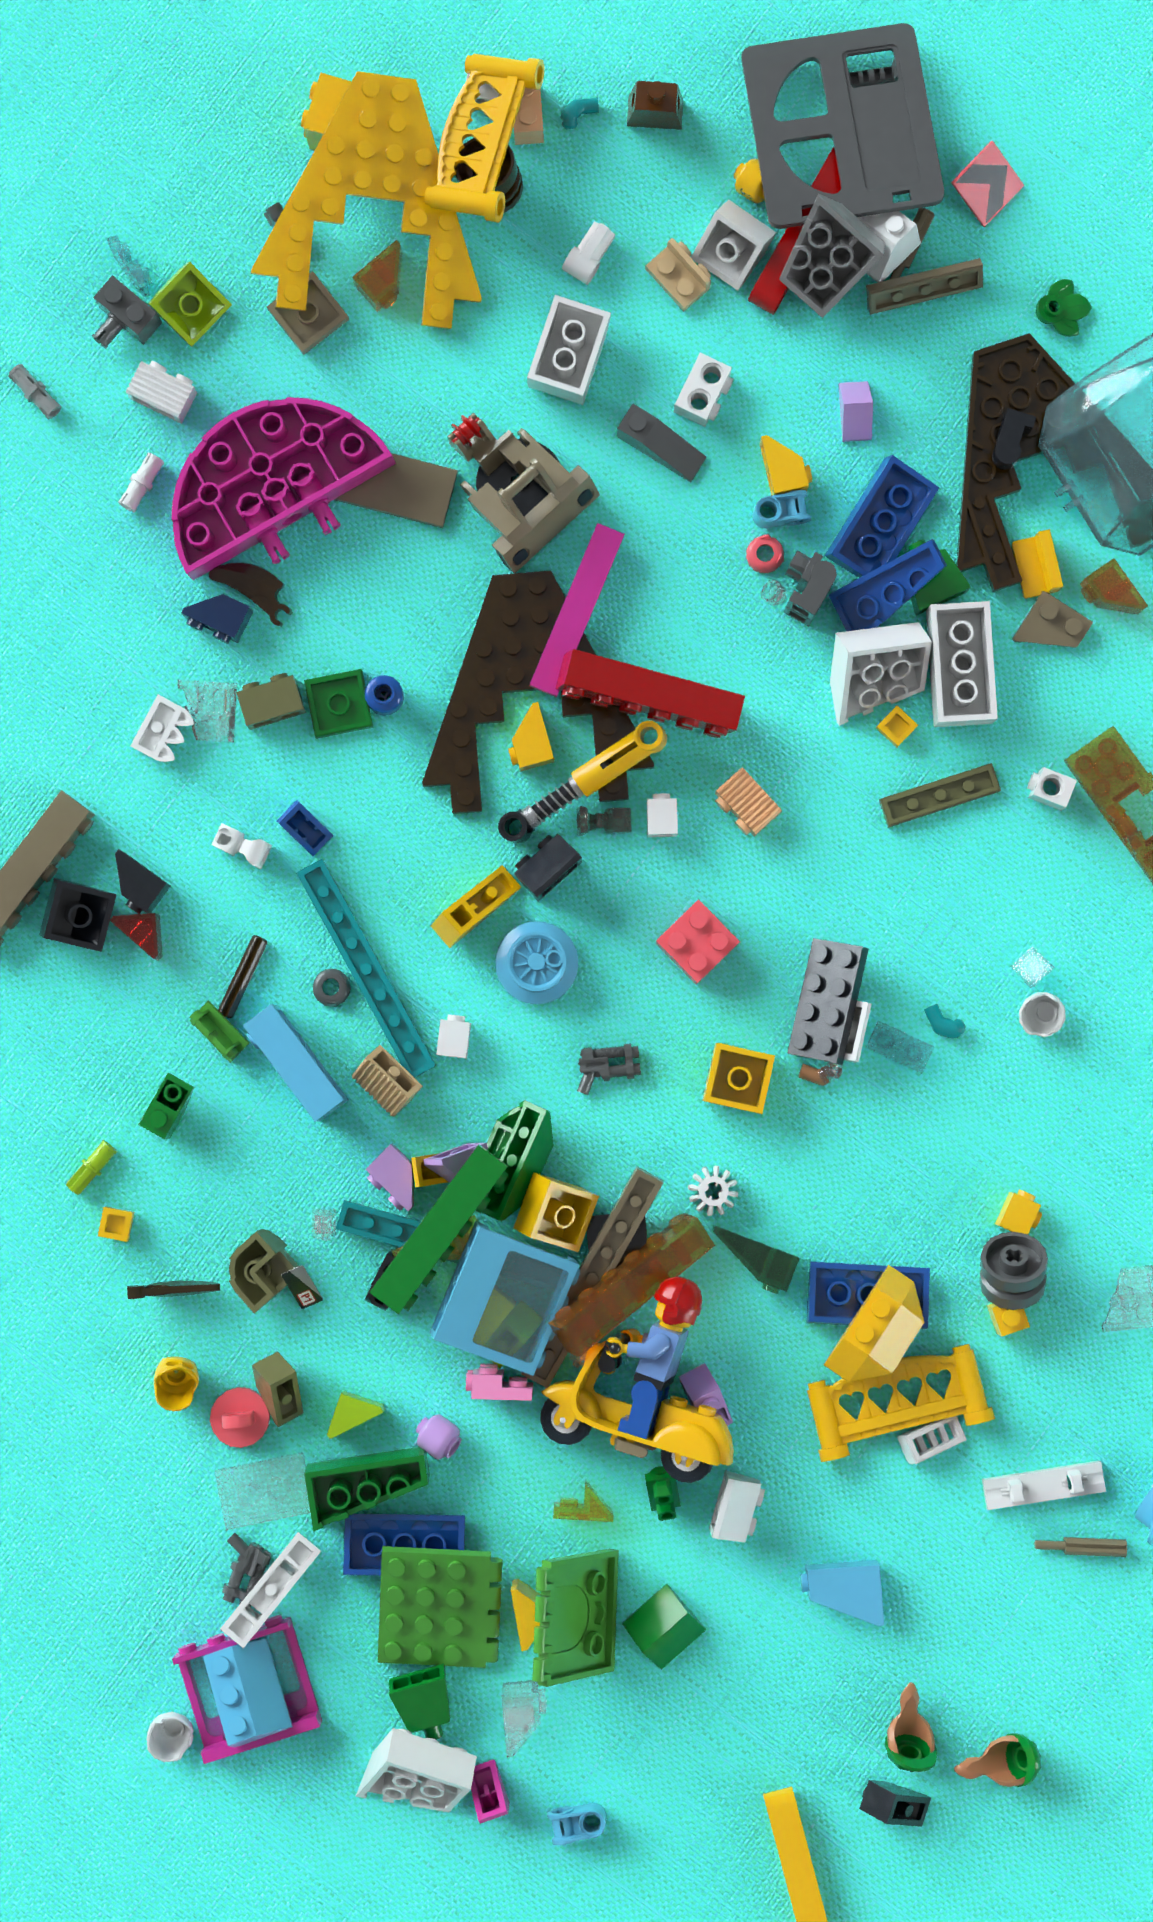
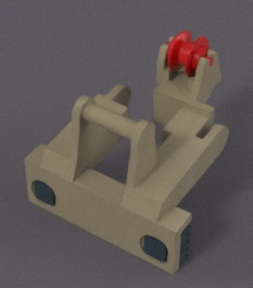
[447,413,600,573]

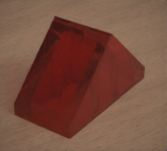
[110,913,163,961]

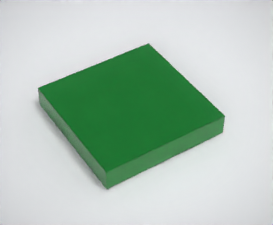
[304,669,374,739]

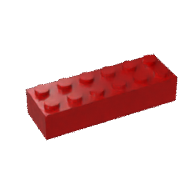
[556,649,745,738]

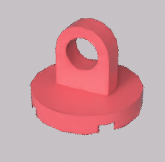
[210,1387,270,1448]

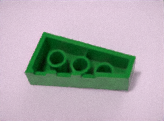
[304,1447,430,1532]

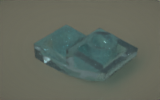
[107,235,152,297]
[866,1021,934,1074]

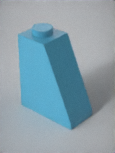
[800,1560,884,1626]

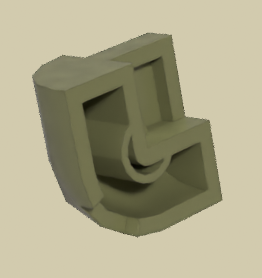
[229,1229,299,1313]

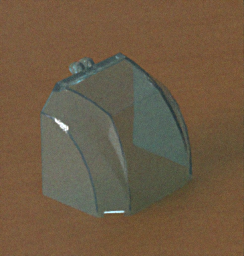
[1038,333,1153,556]

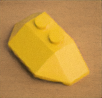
[824,1265,925,1382]

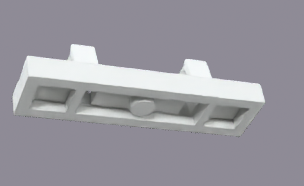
[982,1460,1106,1510]
[220,1532,321,1648]

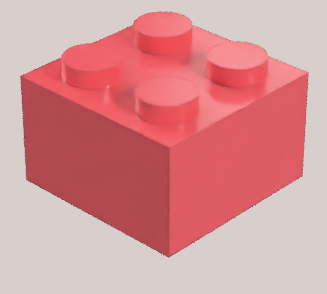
[655,899,740,985]

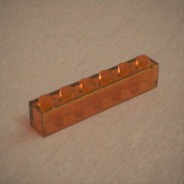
[548,1213,715,1357]

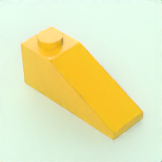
[431,865,521,948]

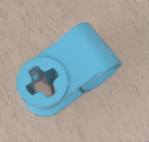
[752,490,811,529]
[547,1803,606,1845]

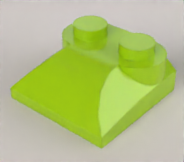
[148,262,232,347]

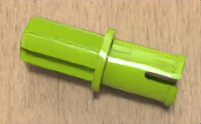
[66,1140,117,1195]

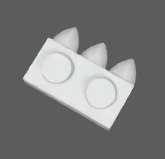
[130,694,194,762]

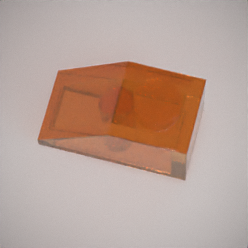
[352,240,402,312]
[1080,558,1148,615]

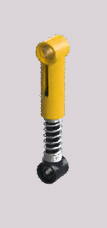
[498,721,667,843]

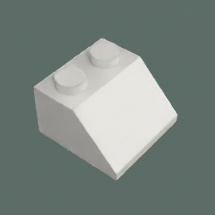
[691,200,777,291]
[857,211,921,283]
[709,1470,765,1543]

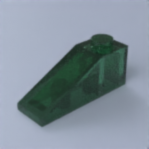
[712,1225,799,1294]

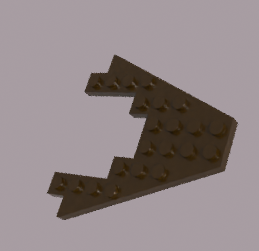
[956,333,1153,592]
[422,571,654,814]

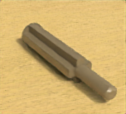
[889,208,935,280]
[1034,1537,1127,1557]

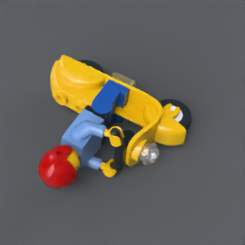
[540,1276,734,1483]

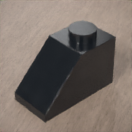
[115,849,171,914]
[859,1780,931,1827]

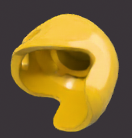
[154,1356,199,1411]

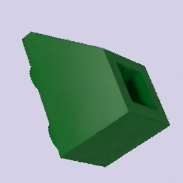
[138,1073,195,1139]

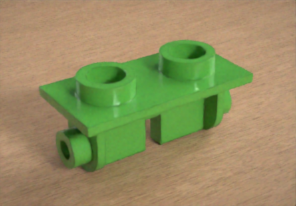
[189,1000,249,1063]

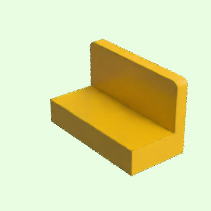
[1011,529,1063,599]

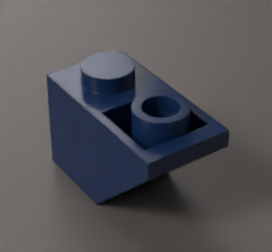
[181,594,253,644]

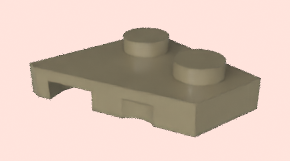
[1011,591,1093,648]

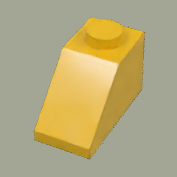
[760,435,812,496]
[508,702,554,772]

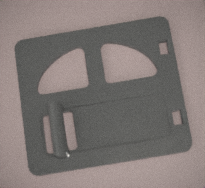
[741,23,944,229]

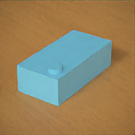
[243,1004,349,1122]

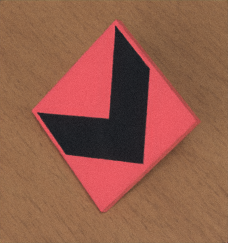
[951,141,1025,227]

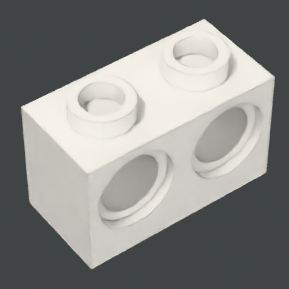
[674,352,734,427]

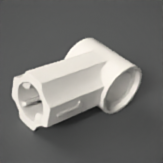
[562,221,615,285]

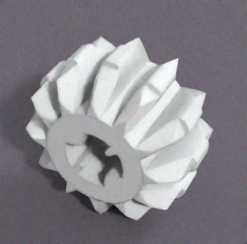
[688,1165,738,1216]

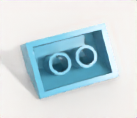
[203,1639,293,1747]

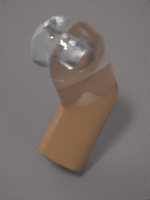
[798,1062,843,1086]

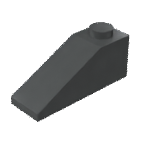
[617,404,706,482]

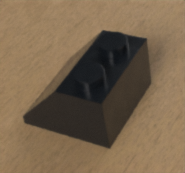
[514,834,582,902]
[39,877,117,952]

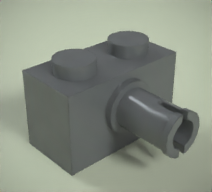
[92,275,162,349]

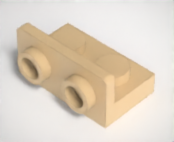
[645,238,711,312]

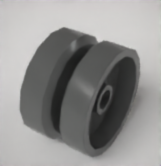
[979,1232,1048,1310]

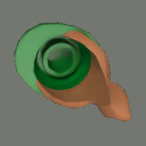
[885,1682,937,1772]
[954,1733,1041,1787]

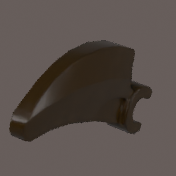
[209,563,293,627]
[127,1280,220,1299]

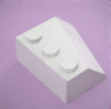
[830,622,932,726]
[356,1728,477,1813]

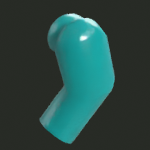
[560,98,599,129]
[924,1004,965,1039]

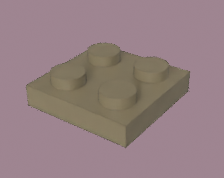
[266,271,349,355]

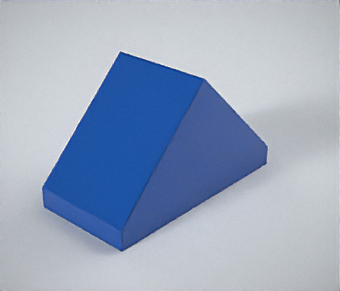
[276,800,334,856]

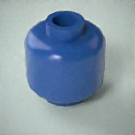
[365,675,404,716]

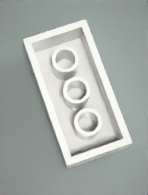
[926,601,998,727]

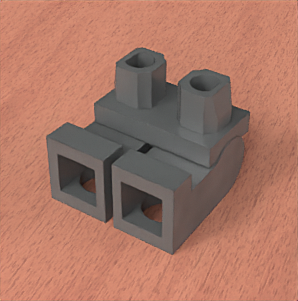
[784,550,837,627]

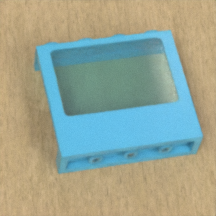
[430,1221,580,1376]

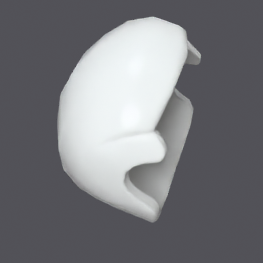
[1019,992,1066,1037]
[147,1711,194,1762]

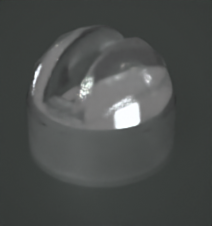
[761,580,787,606]

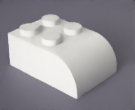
[527,295,611,405]

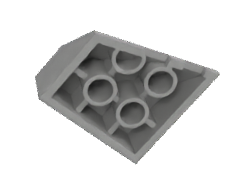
[779,193,885,318]

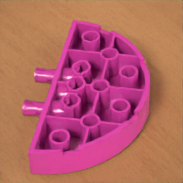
[172,397,396,581]

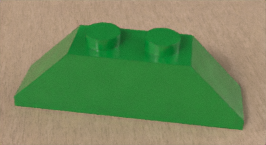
[482,1100,554,1222]

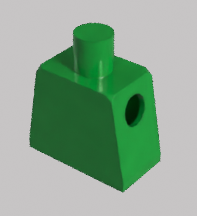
[908,539,971,616]
[389,1663,450,1740]

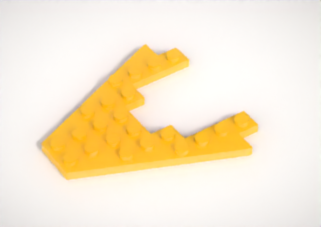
[251,71,482,329]

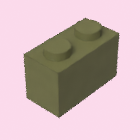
[236,673,306,730]

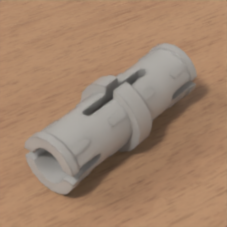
[8,364,62,419]

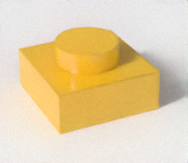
[876,705,918,748]
[98,1206,135,1242]

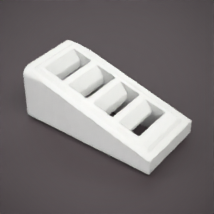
[897,1416,967,1464]

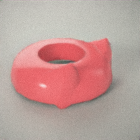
[746,534,784,573]

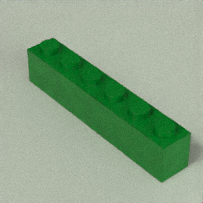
[369,1144,509,1314]

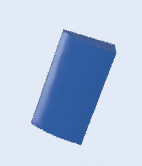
[825,455,939,578]
[806,1262,930,1329]
[343,1514,465,1576]

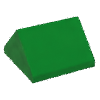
[622,1584,706,1670]

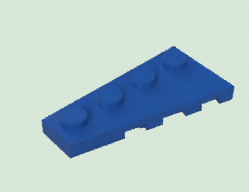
[829,539,947,631]

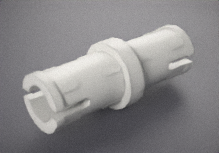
[118,453,164,513]

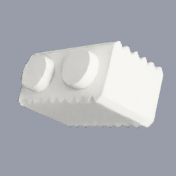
[126,361,197,424]

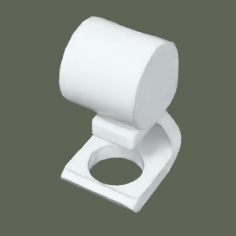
[211,823,272,869]

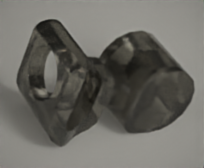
[576,806,632,836]

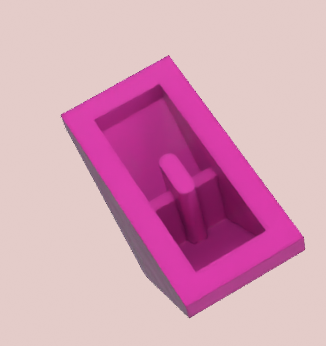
[471,1759,510,1824]

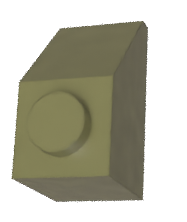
[252,1351,304,1427]

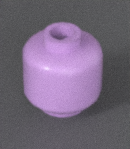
[416,1414,462,1460]

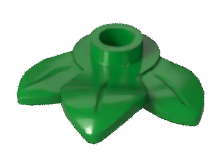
[1036,279,1092,337]

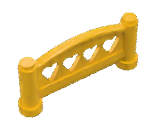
[425,53,545,223]
[807,1344,995,1462]

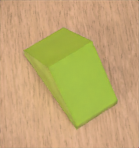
[327,1391,385,1439]

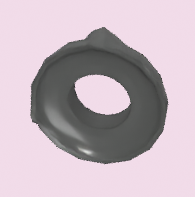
[312,968,351,1007]

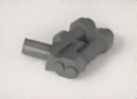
[577,1043,641,1095]
[222,1533,271,1607]

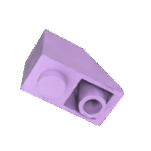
[365,1143,414,1211]
[679,1363,733,1426]

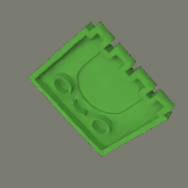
[378,1546,503,1668]
[532,1549,619,1687]

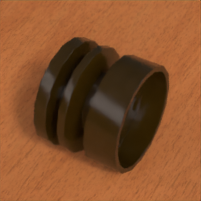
[455,138,524,213]

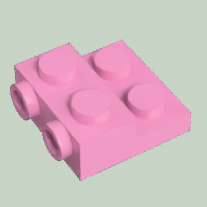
[466,1364,533,1401]

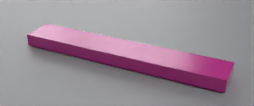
[529,523,625,698]

